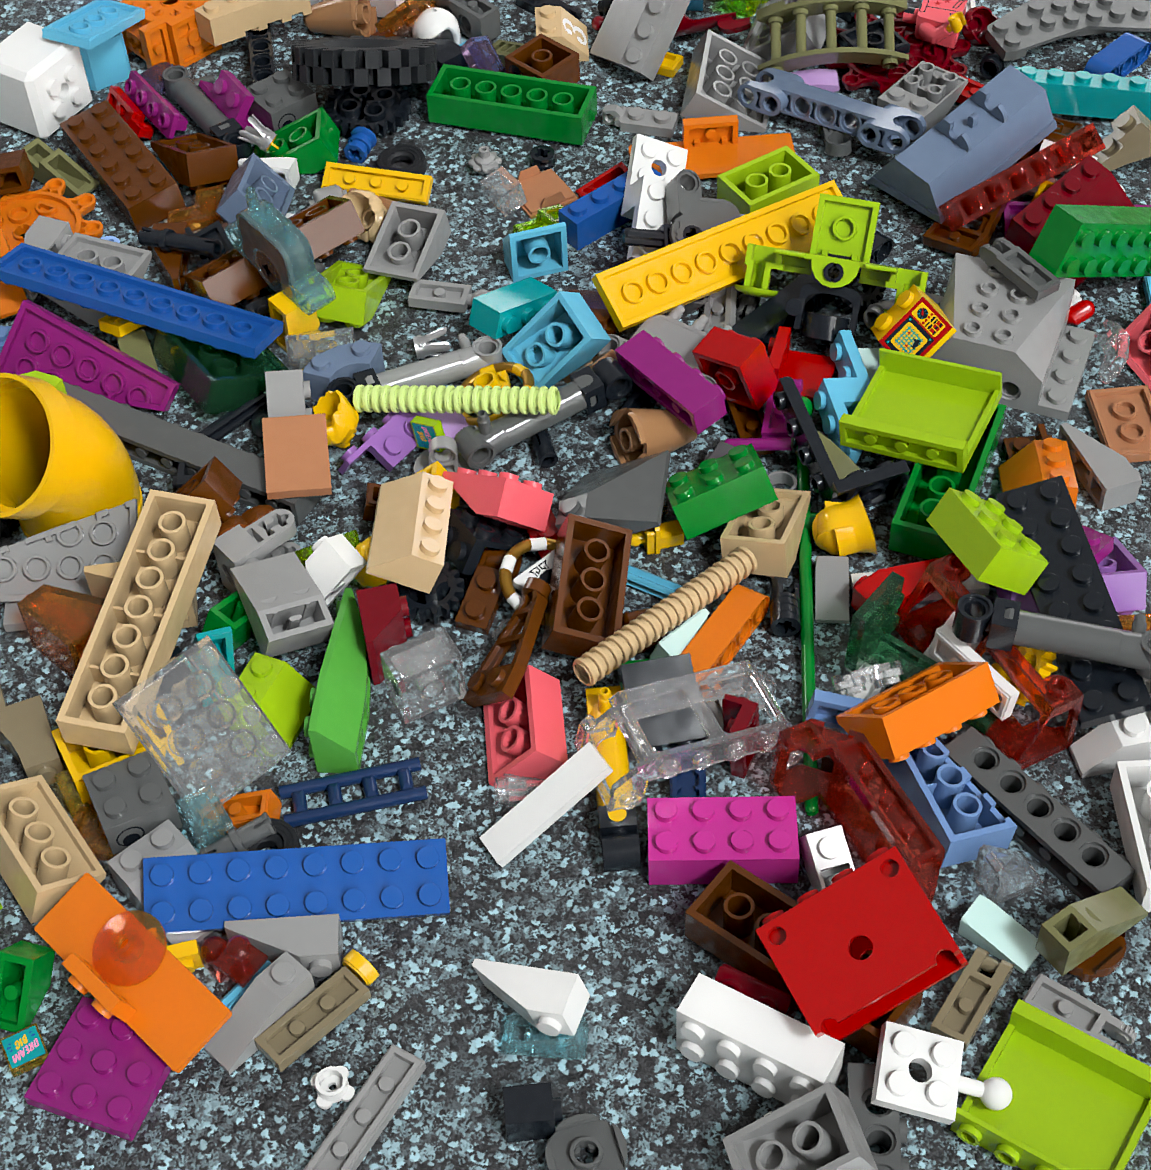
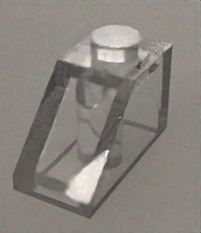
[285,327,355,366]

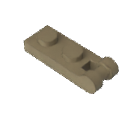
[929,947,1014,1052]

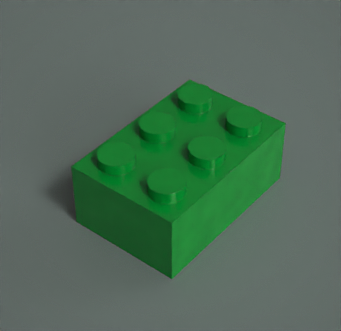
[665,443,778,540]

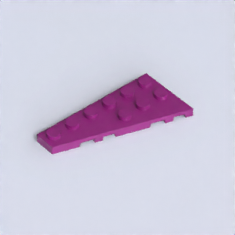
[0,300,180,412]

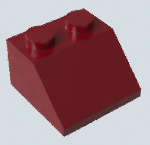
[356,583,413,685]

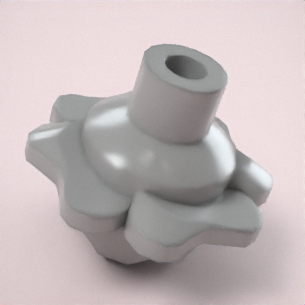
[468,146,502,175]

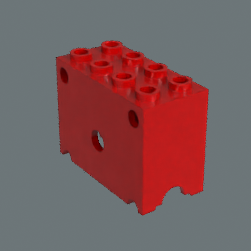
[755,846,969,1041]

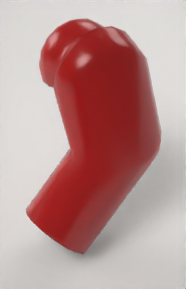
[1067,300,1095,325]

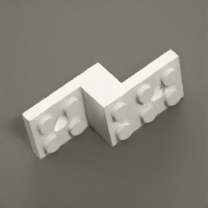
[621,134,688,260]

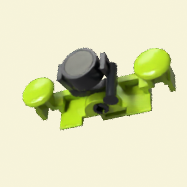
[735,193,929,341]

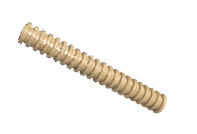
[573,546,758,687]

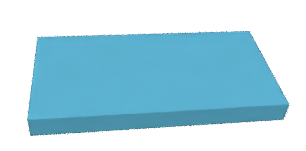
[42,0,145,50]

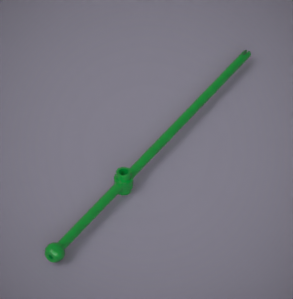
[796,396,819,816]

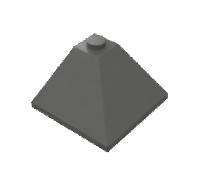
[555,450,671,534]

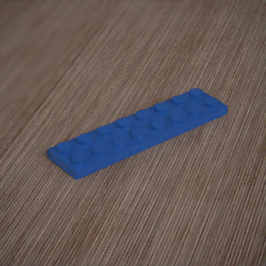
[143,838,450,935]

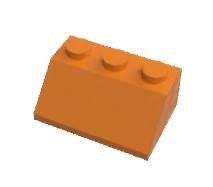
[998,438,1078,509]

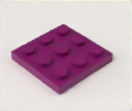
[24,996,171,1142]

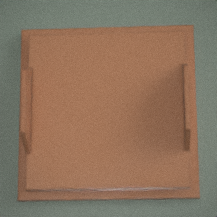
[504,165,579,219]

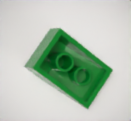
[254,107,340,174]

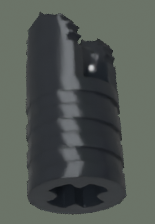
[769,576,801,637]

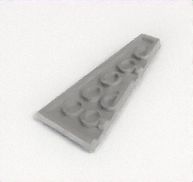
[0,498,138,603]

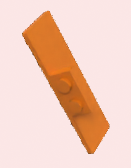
[628,115,795,180]
[34,873,232,1073]

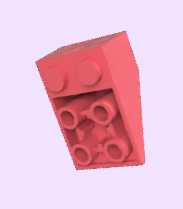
[443,467,554,532]

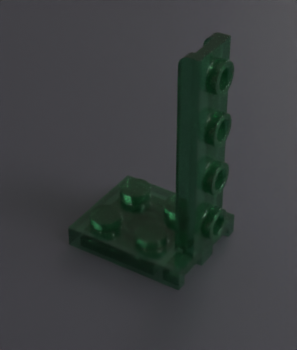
[844,571,998,734]

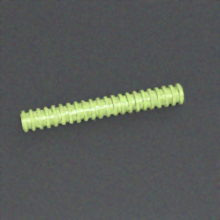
[352,385,561,415]

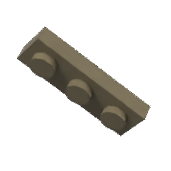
[254,966,371,1072]

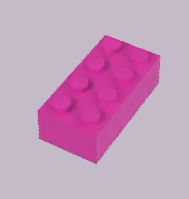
[647,796,800,885]

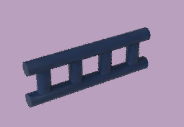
[278,757,428,828]

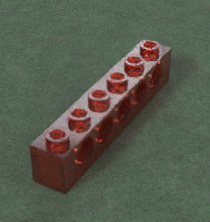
[939,122,1106,232]

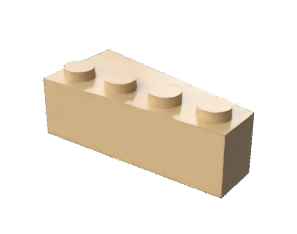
[194,0,312,47]

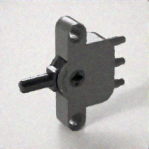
[621,169,746,315]

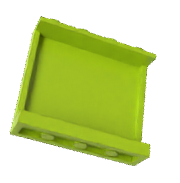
[839,348,1002,473]
[950,999,1151,1170]

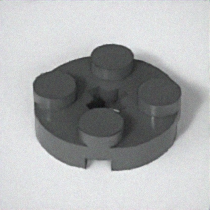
[545,1113,628,1170]

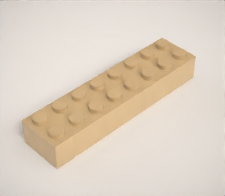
[55,489,222,755]

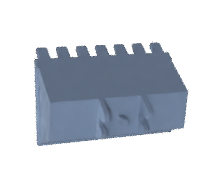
[865,65,1057,224]

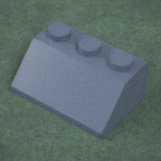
[216,153,296,230]

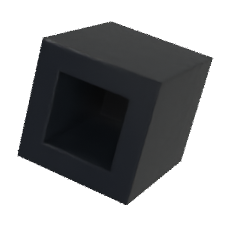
[502,1082,563,1143]

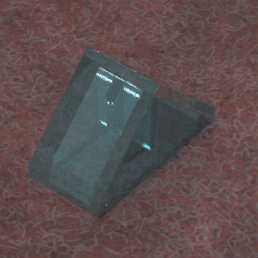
[176,784,234,851]

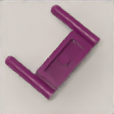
[724,379,803,451]

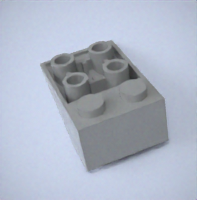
[877,61,968,142]
[230,552,334,657]

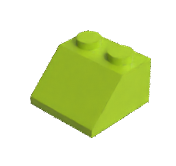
[222,652,314,749]

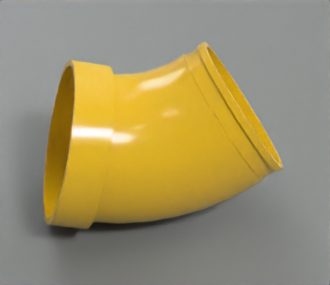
[0,373,143,538]

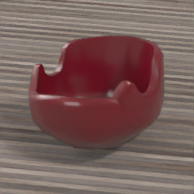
[961,5,999,47]

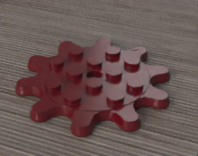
[824,11,971,95]

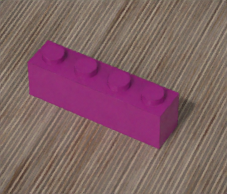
[615,330,727,435]

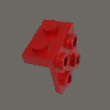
[768,326,836,402]

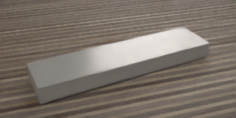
[303,1044,426,1170]

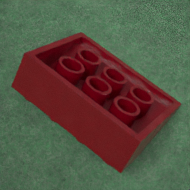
[1004,154,1135,289]

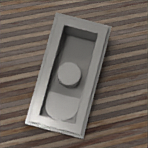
[814,556,849,624]

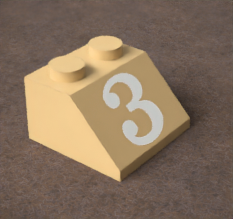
[535,5,589,62]

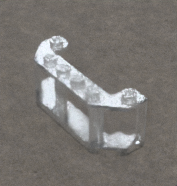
[574,660,809,812]

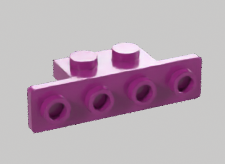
[198,69,255,130]
[124,70,188,139]

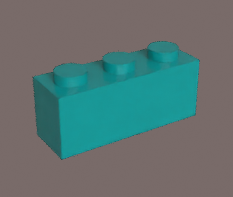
[468,277,557,340]

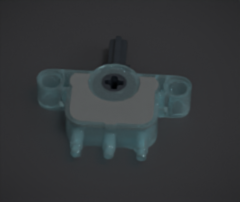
[224,186,336,315]

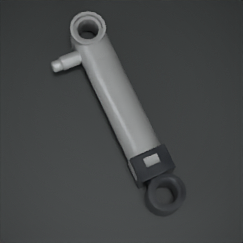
[327,333,504,415]

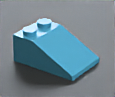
[502,291,611,389]

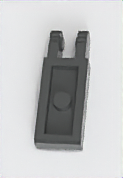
[979,237,1061,301]

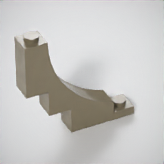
[0,684,67,785]

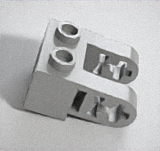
[213,509,304,593]

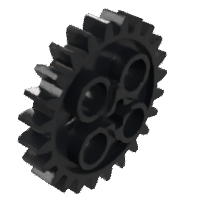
[325,84,412,137]

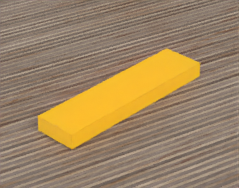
[321,162,434,205]

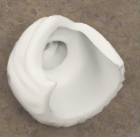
[412,7,461,45]

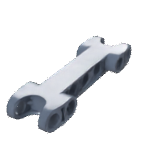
[737,68,926,154]

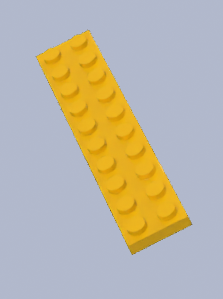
[592,180,843,332]

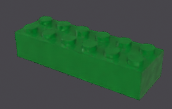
[426,64,597,145]
[1029,204,1151,278]
[888,404,1006,560]

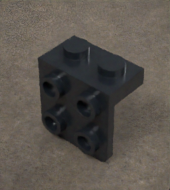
[445,508,527,575]

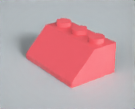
[483,665,568,787]

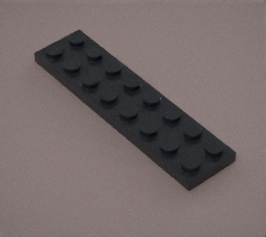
[996,475,1151,729]

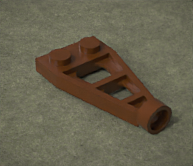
[922,174,1019,257]
[463,577,552,708]

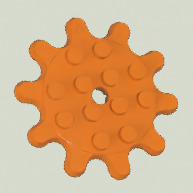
[0,178,104,250]

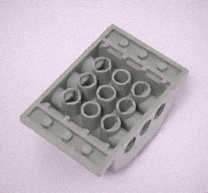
[925,253,1096,421]

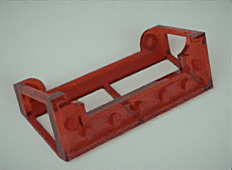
[894,552,1084,770]

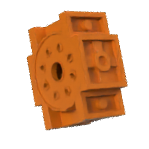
[120,0,222,76]

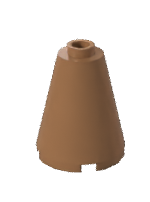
[303,0,377,37]
[609,408,697,464]

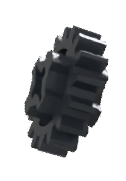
[393,562,465,624]

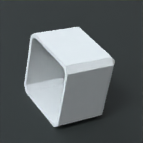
[0,22,92,139]

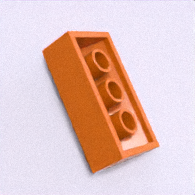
[836,662,1000,763]

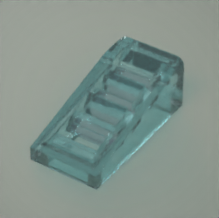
[501,1015,589,1060]

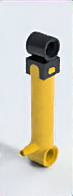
[585,685,641,872]

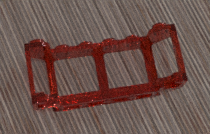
[769,718,945,903]

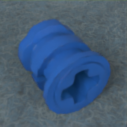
[343,126,377,164]

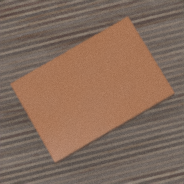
[1085,385,1151,463]
[262,413,332,500]

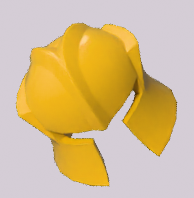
[812,494,877,556]

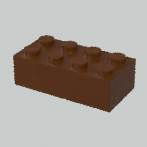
[541,513,633,658]

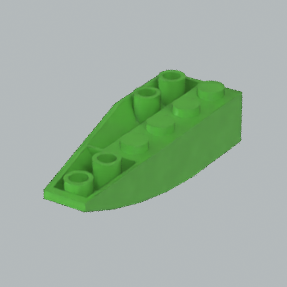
[304,588,371,773]

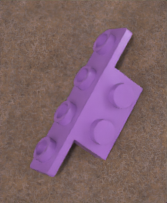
[338,411,418,475]

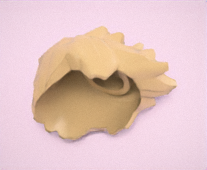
[342,189,388,244]

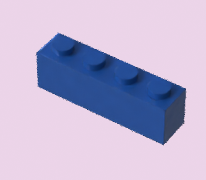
[558,167,662,251]

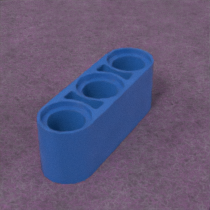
[1084,32,1151,77]

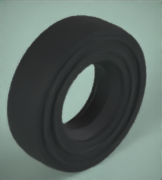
[377,144,427,175]

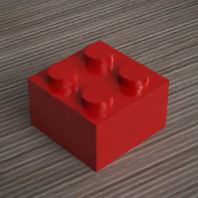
[692,326,778,411]

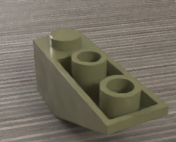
[1035,886,1149,976]

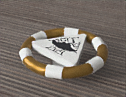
[499,537,556,625]

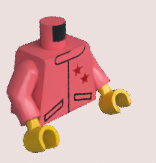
[902,0,967,49]

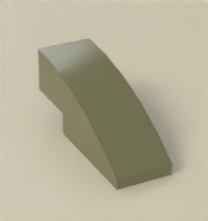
[22,137,99,198]

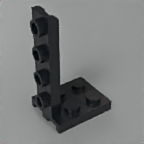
[773,377,910,510]

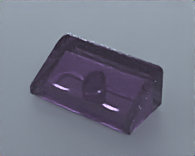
[460,35,506,73]

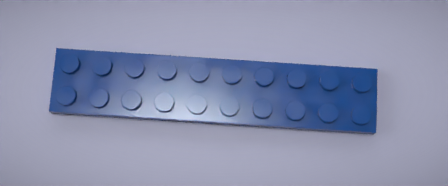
[0,243,283,359]

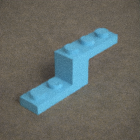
[813,330,870,464]

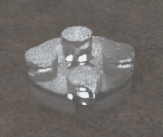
[831,660,904,696]

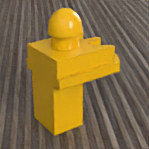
[631,520,684,555]

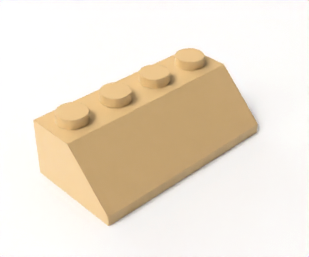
[366,471,454,594]
[0,775,106,923]

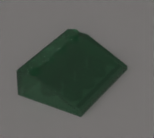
[153,329,289,414]

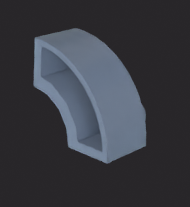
[303,340,385,401]

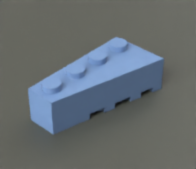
[882,737,1017,868]

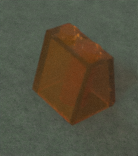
[17,584,105,679]

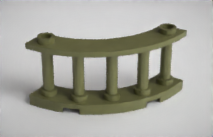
[756,0,909,72]

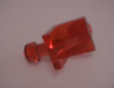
[201,935,268,988]

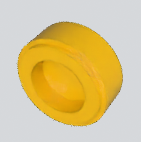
[342,949,379,986]

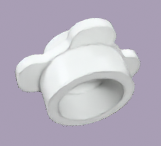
[310,1066,355,1109]

